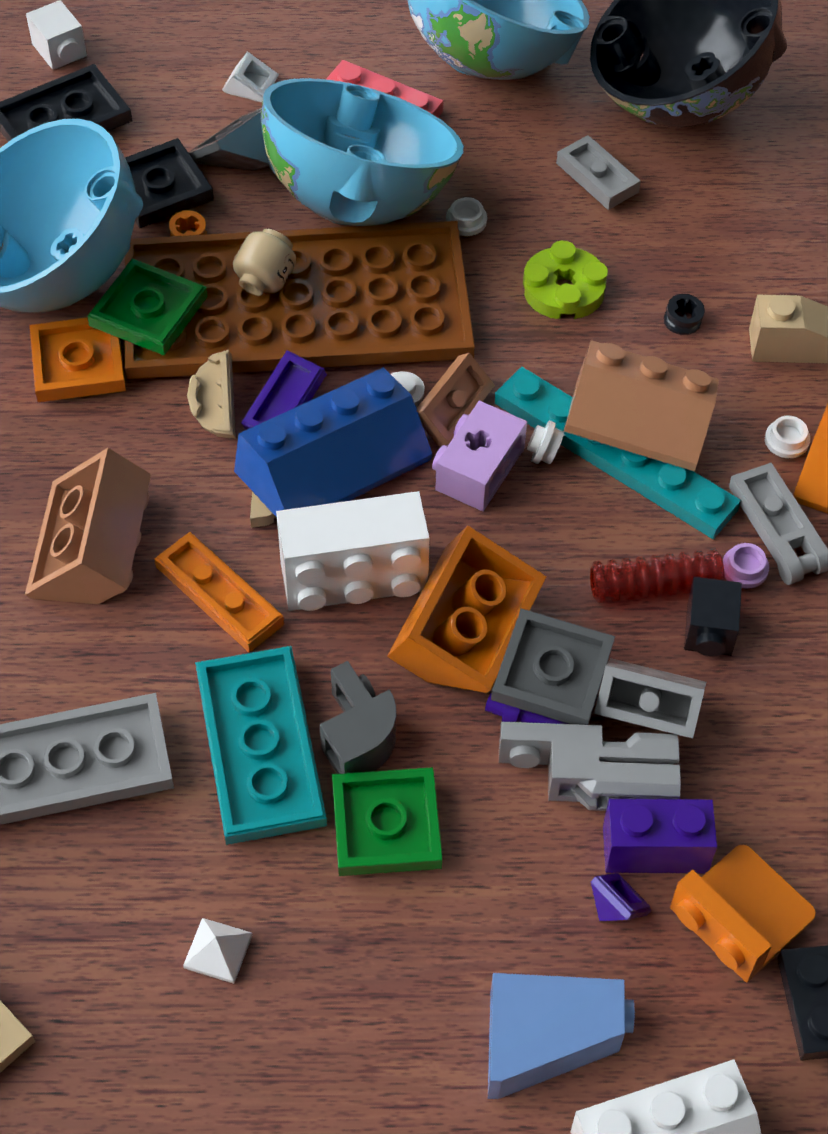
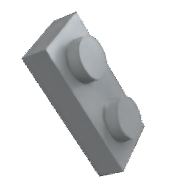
[556,135,641,210]

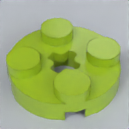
[523,240,608,319]

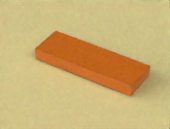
[154,532,285,653]

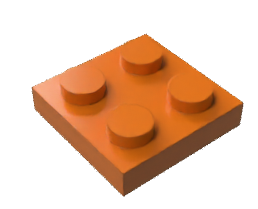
[29,317,126,402]

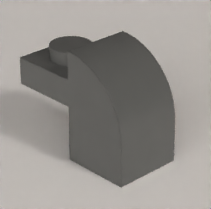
[320,661,396,774]

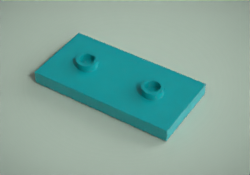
[195,646,327,845]

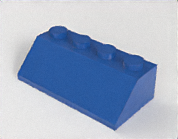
[234,367,432,517]

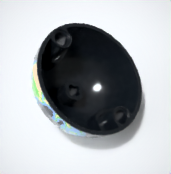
[590,0,787,128]

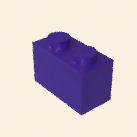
[603,799,717,874]

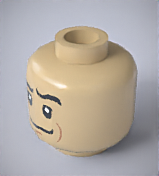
[233,229,296,296]

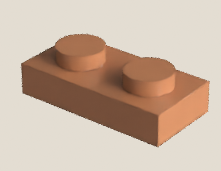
[416,353,495,446]

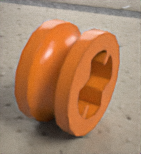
[169,210,207,237]

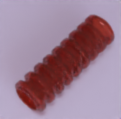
[590,549,725,603]

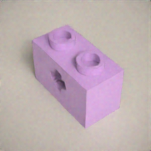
[432,400,527,512]

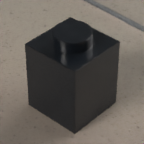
[684,577,742,657]

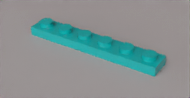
[494,366,741,540]

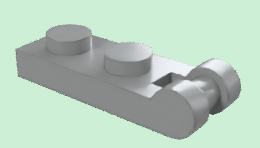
[729,462,828,585]

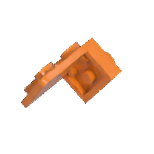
[670,845,816,983]

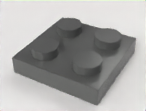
[491,608,615,725]

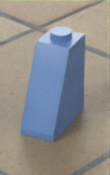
[487,973,635,1099]

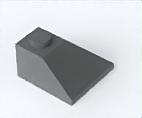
[188,108,273,171]

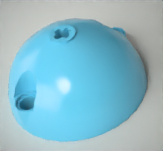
[0,119,143,312]

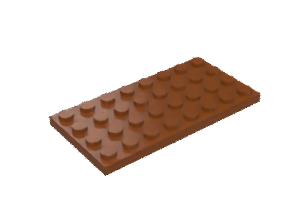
[125,221,475,379]

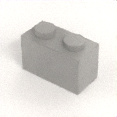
[594,658,707,738]

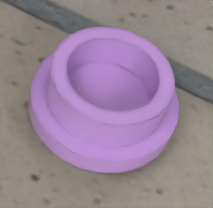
[722,543,769,588]

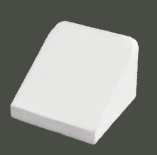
[222,51,279,102]

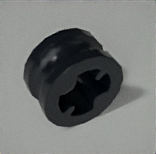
[663,294,705,335]

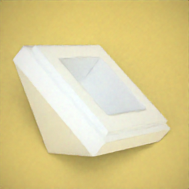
[183,918,252,984]

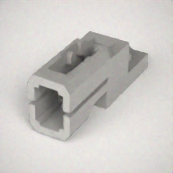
[499,722,681,811]

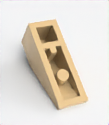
[749,295,828,363]

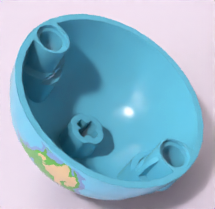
[408,0,590,80]

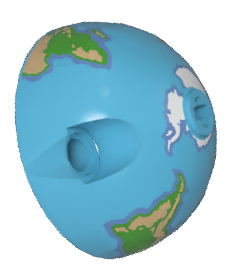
[261,78,464,226]

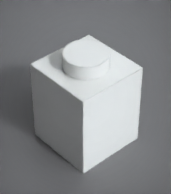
[26,0,87,70]

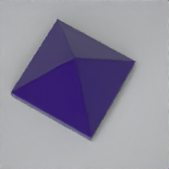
[591,873,651,921]

